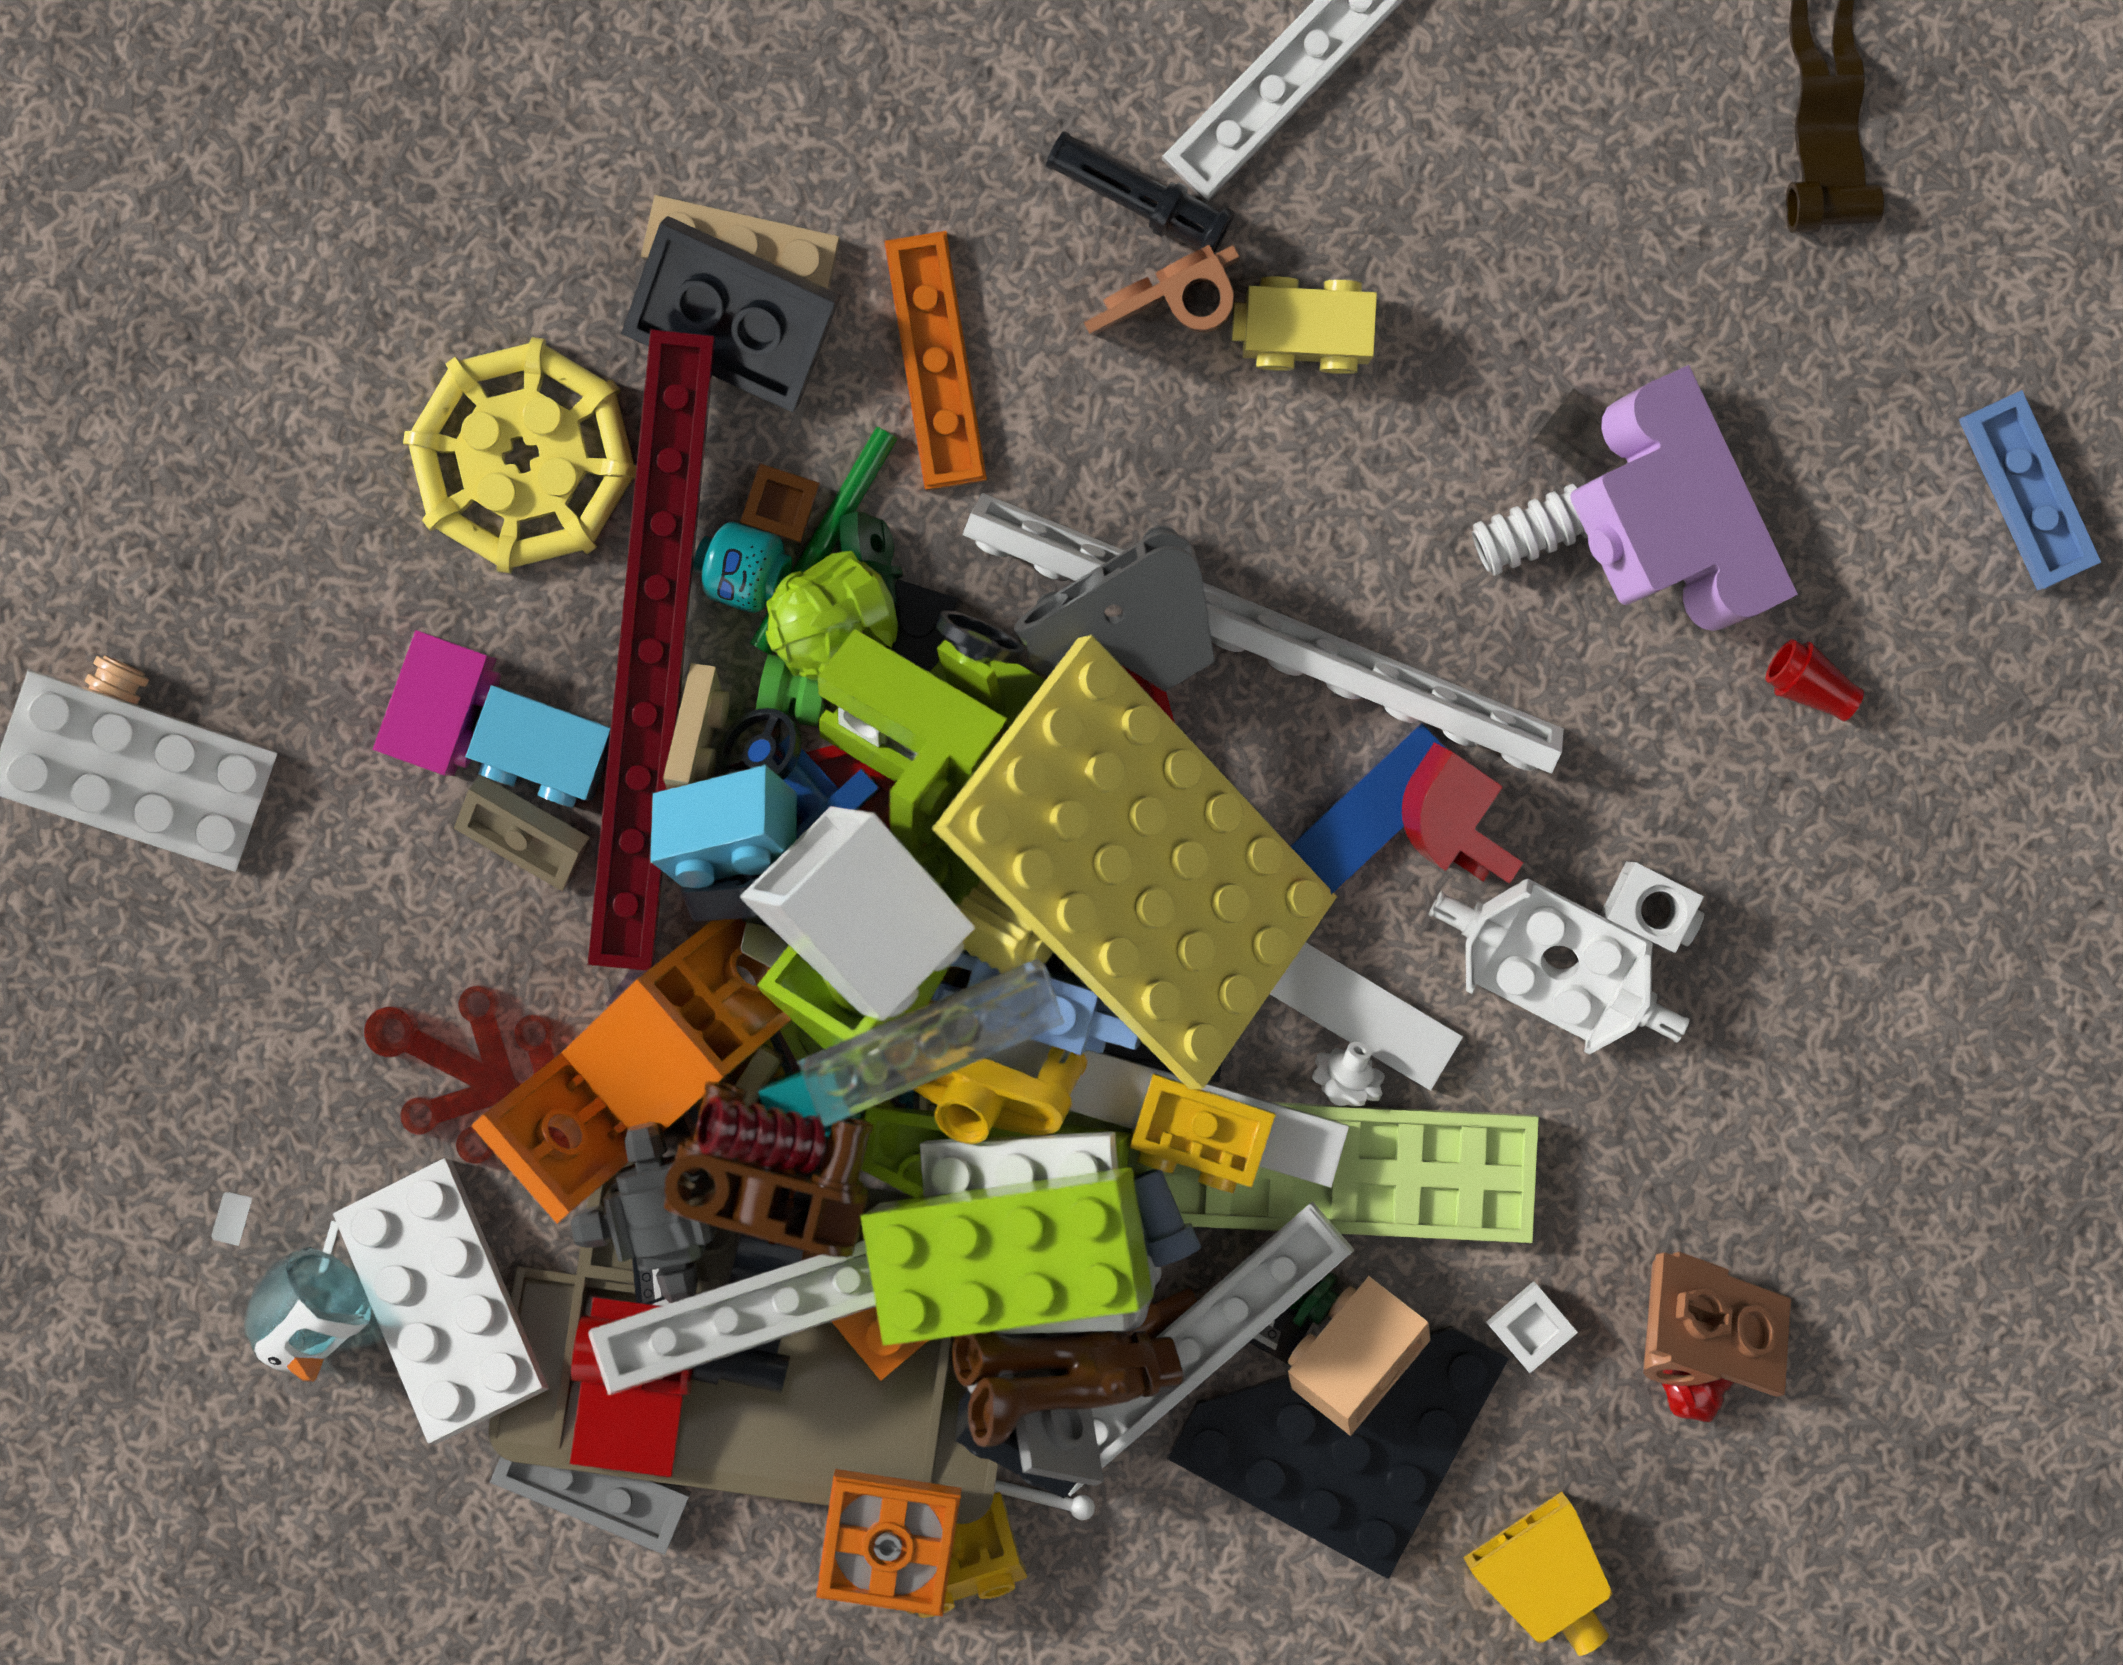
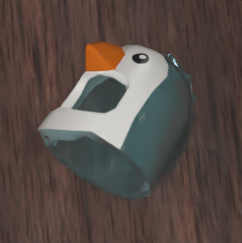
[243,1247,371,1382]

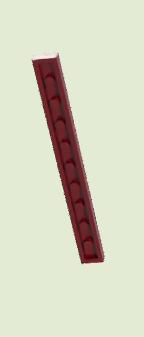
[587,330,716,971]

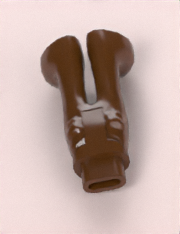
[953,1331,1183,1447]

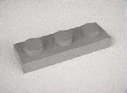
[490,1457,691,1555]

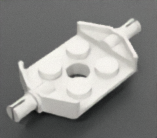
[1429,879,1690,1055]

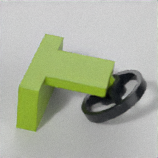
[929,611,1046,730]

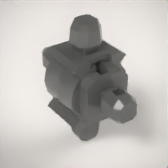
[571,1122,719,1303]

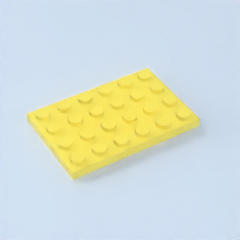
[932,635,1337,1089]

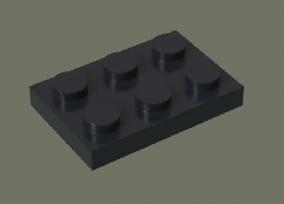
[621,216,841,412]

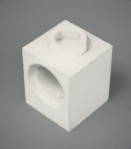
[1600,861,1704,953]

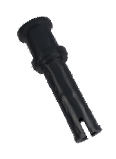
[1045,131,1235,254]

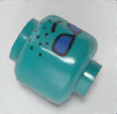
[693,522,792,613]

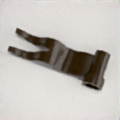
[1786,0,1884,233]

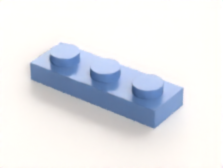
[1958,390,2101,590]

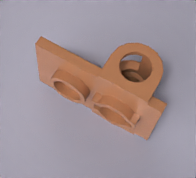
[1084,245,1240,336]
[1643,1252,1791,1397]

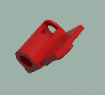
[569,1297,694,1477]

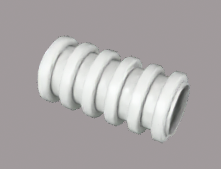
[1472,484,1588,576]

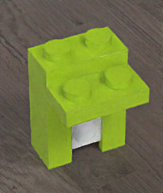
[818,629,1007,858]

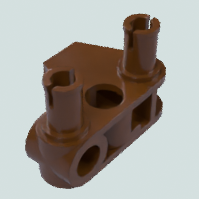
[663,1081,873,1258]

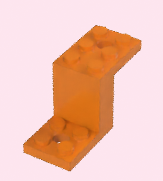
[471,919,792,1224]

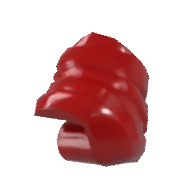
[1661,1370,1735,1422]

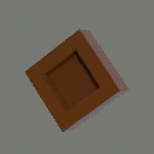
[740,463,820,546]

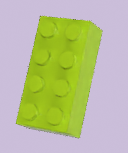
[861,1167,1154,1346]

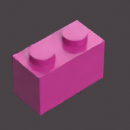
[372,630,501,776]

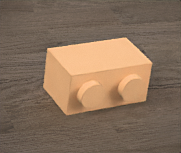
[1288,1276,1430,1436]

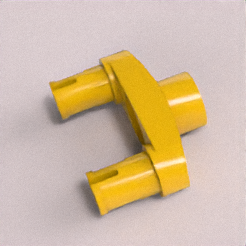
[895,1001,1088,1144]

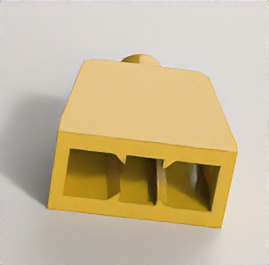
[1463,1492,1613,1656]

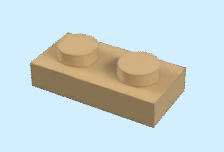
[663,663,729,790]

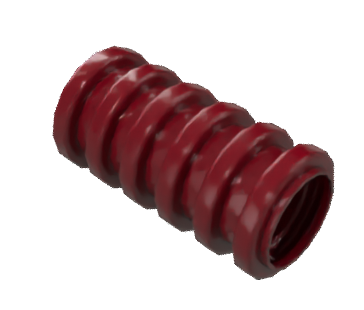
[697,1095,826,1174]

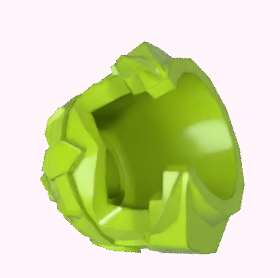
[766,550,898,681]

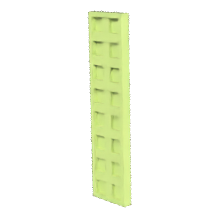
[1063,1102,1539,1243]

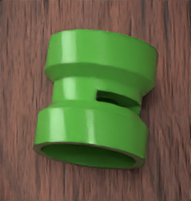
[756,654,825,728]

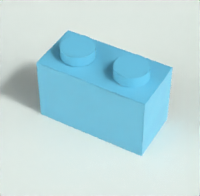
[465,685,611,808]
[651,765,797,888]

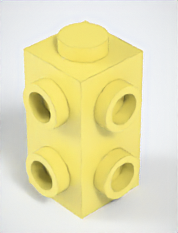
[1232,276,1377,374]

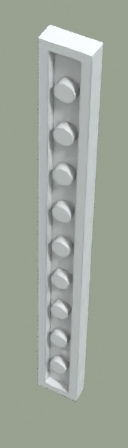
[963,493,1564,774]

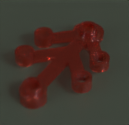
[364,985,570,1164]

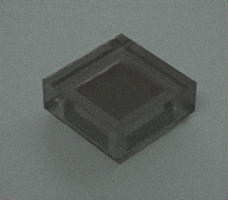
[1533,388,1608,478]

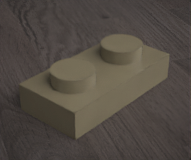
[453,774,590,891]

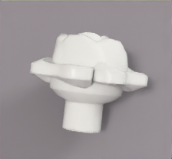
[1312,1042,1385,1107]

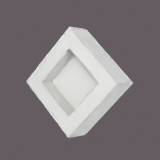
[1486,1281,1578,1373]

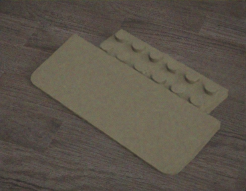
[489,1162,998,1524]

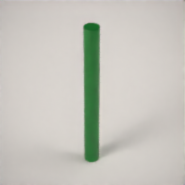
[750,426,898,655]

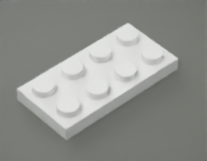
[0,669,277,872]
[333,1158,549,1445]

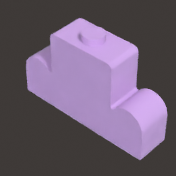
[1570,365,1798,631]

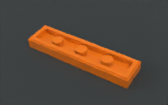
[884,231,987,491]

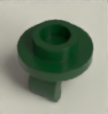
[1289,1272,1340,1328]

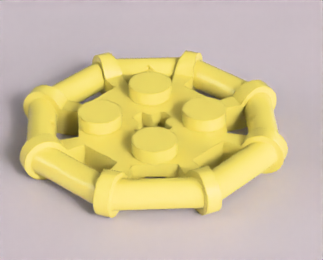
[403,337,637,574]

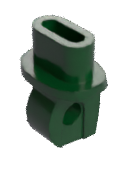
[840,511,903,606]

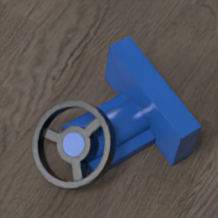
[717,708,881,840]

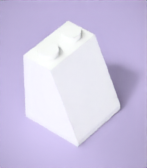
[740,806,975,1021]

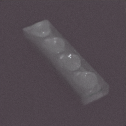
[797,958,1065,1127]

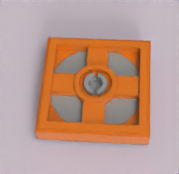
[816,1469,962,1617]

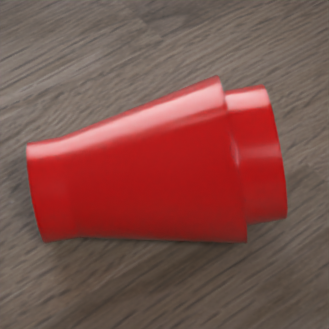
[1765,639,1864,722]

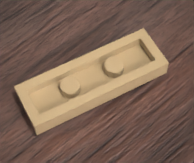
[641,195,840,289]

